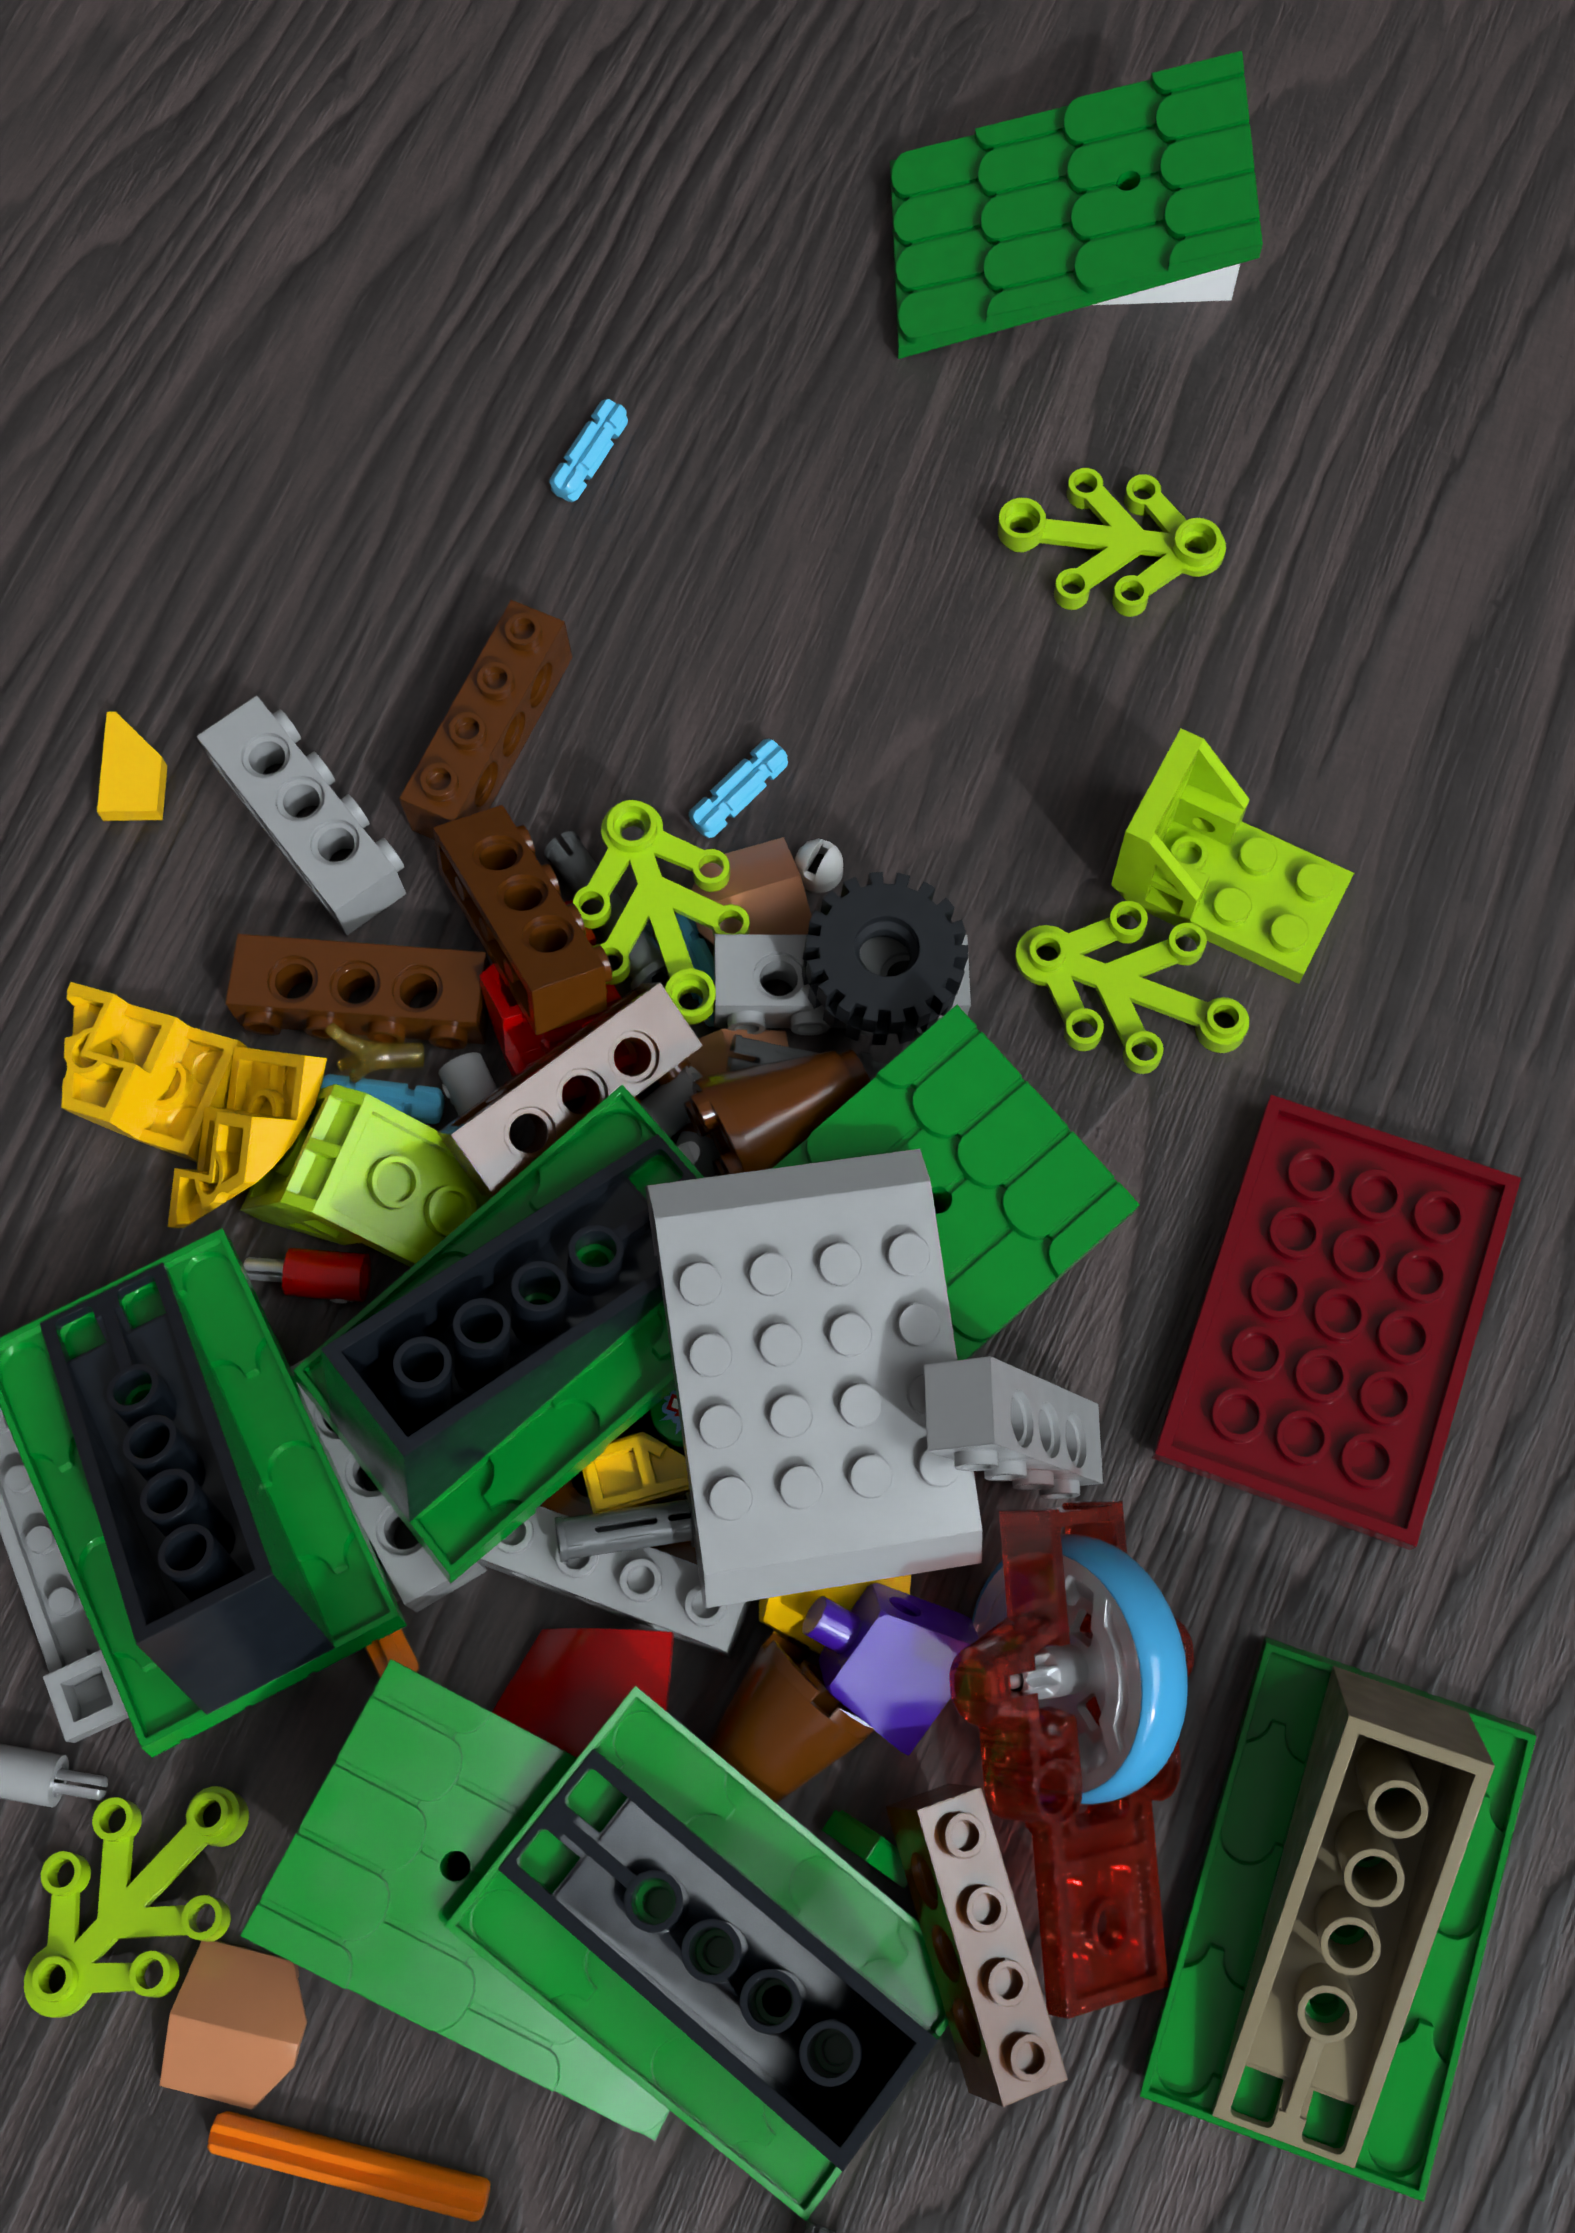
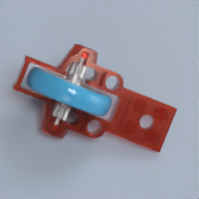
[949,1501,1194,2019]

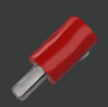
[244,1247,371,1303]

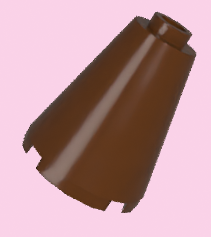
[707,1631,874,1804]

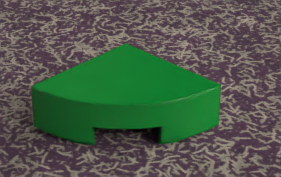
[822,1810,908,1888]

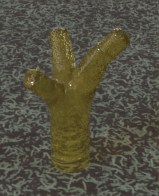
[326,1023,424,1082]

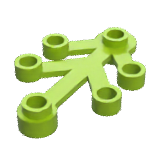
[998,468,1226,617]
[573,800,750,1025]
[1015,901,1249,1074]
[24,1786,249,2018]

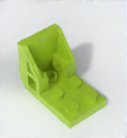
[1111,728,1354,984]
[240,1084,491,1267]

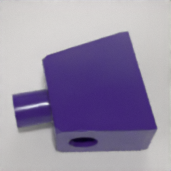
[802,1583,984,1756]

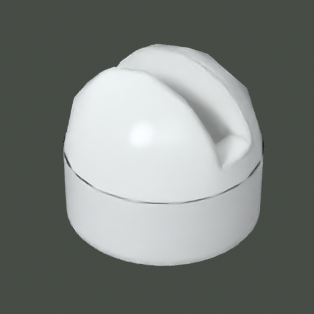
[795,838,843,893]

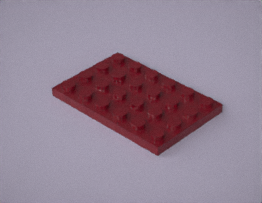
[1152,1095,1521,1550]

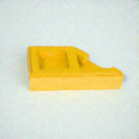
[97,712,167,821]
[582,1432,690,1513]

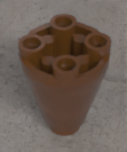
[684,1049,870,1176]

